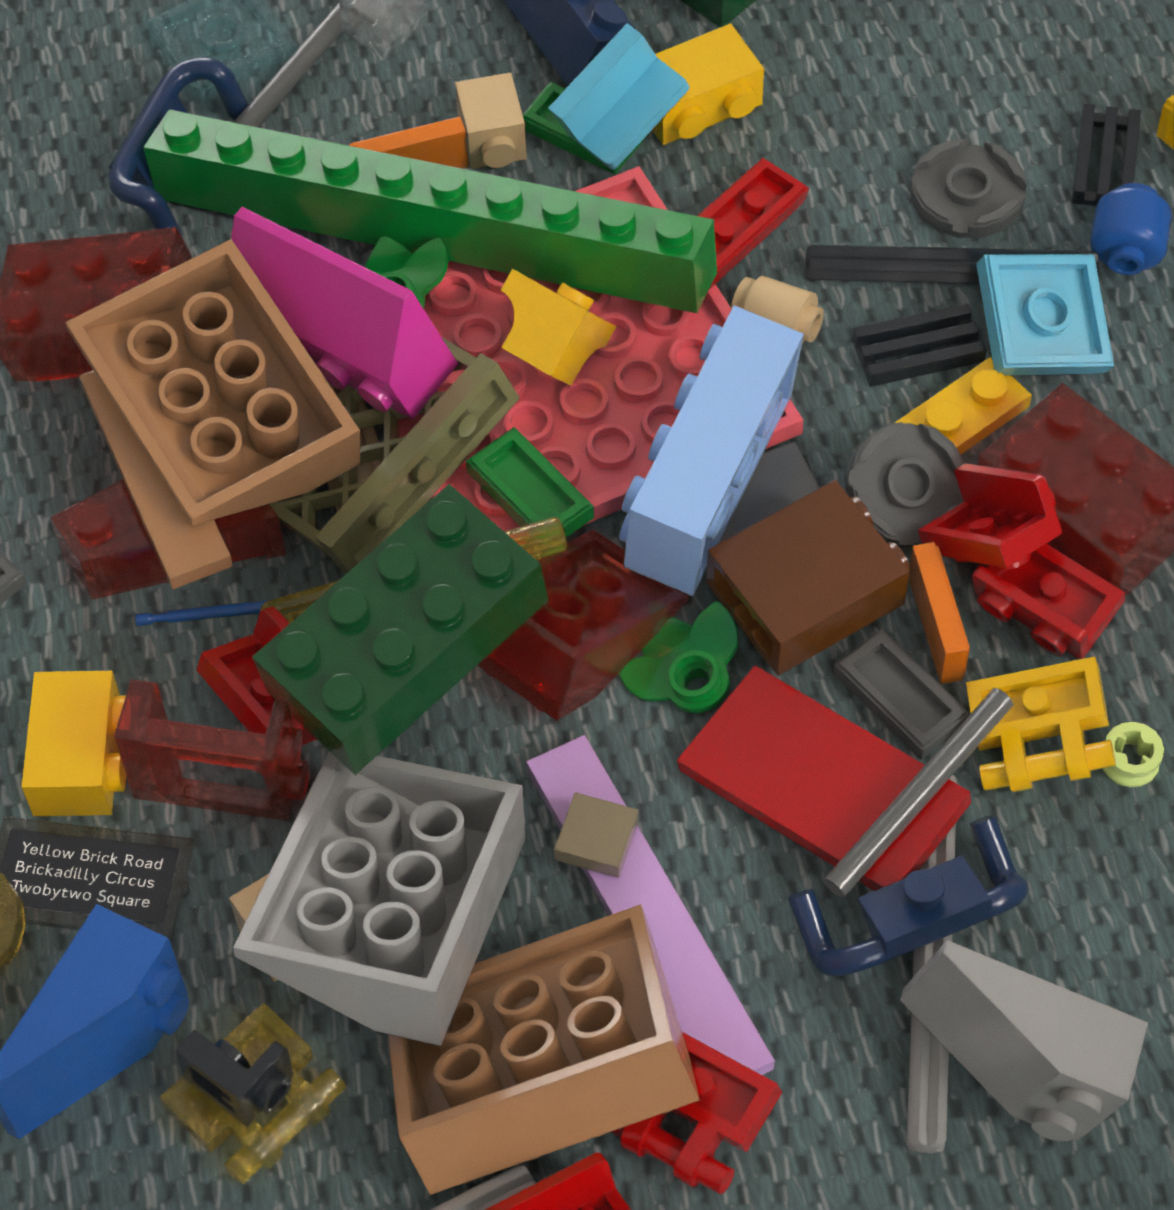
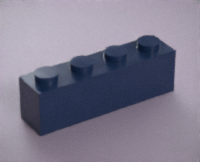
[504,0,636,86]

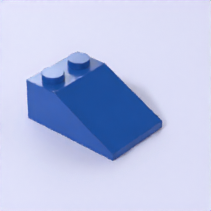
[0,904,189,1139]

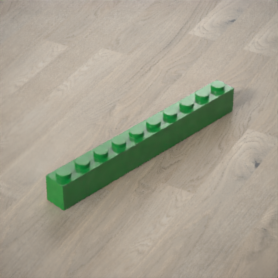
[143,110,717,313]

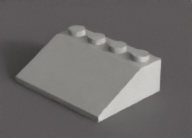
[233,751,525,1046]

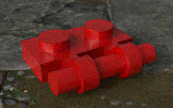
[611,1032,782,1195]

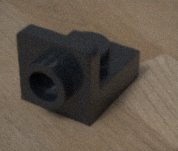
[175,1029,293,1127]

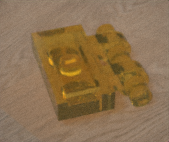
[160,1003,346,1185]

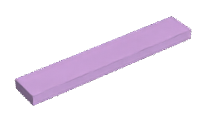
[526,735,775,1075]

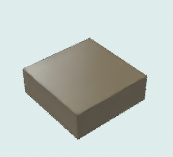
[554,792,639,878]

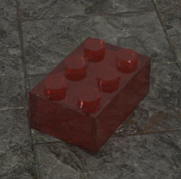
[0,227,193,381]
[977,383,1174,597]

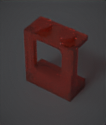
[114,679,309,821]

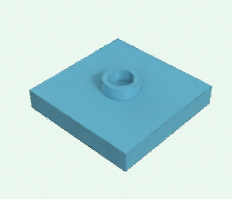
[976,254,1114,375]

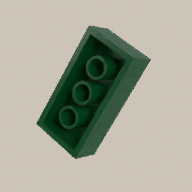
[252,484,549,775]

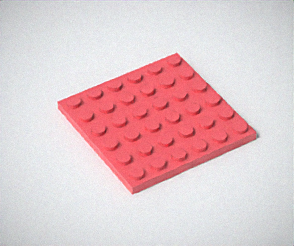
[398,166,804,550]

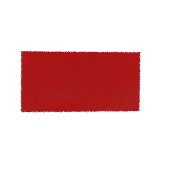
[677,665,971,891]

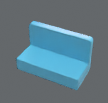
[548,23,690,169]

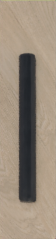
[805,245,1100,284]

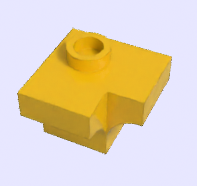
[501,269,616,385]

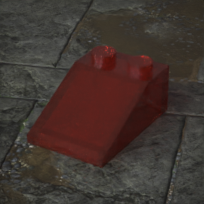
[477,529,689,721]

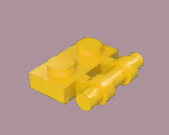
[966,656,1116,792]

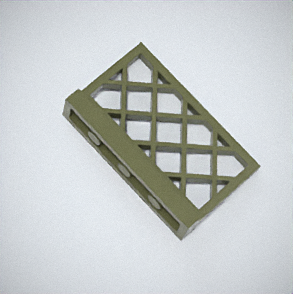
[259,337,520,574]

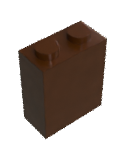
[706,479,910,676]

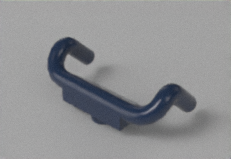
[108,57,248,245]
[788,815,1029,977]

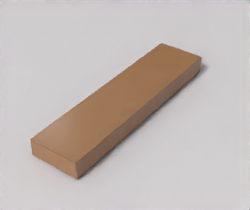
[79,370,233,590]

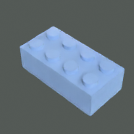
[619,305,804,596]

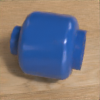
[1090,183,1172,275]

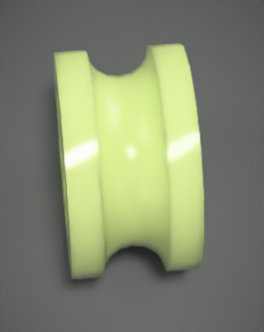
[1102,722,1164,787]

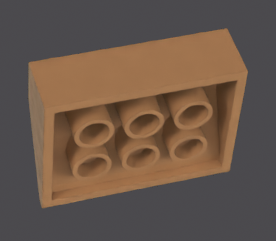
[65,239,360,525]
[388,904,699,1195]

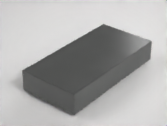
[833,629,970,760]

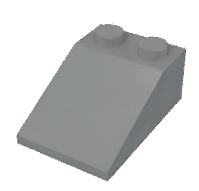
[900,940,1148,1142]

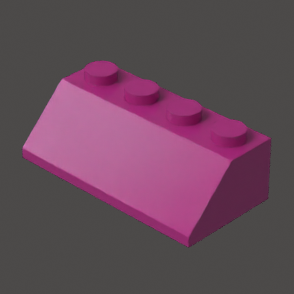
[231,207,458,419]

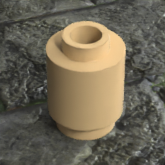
[731,276,824,344]

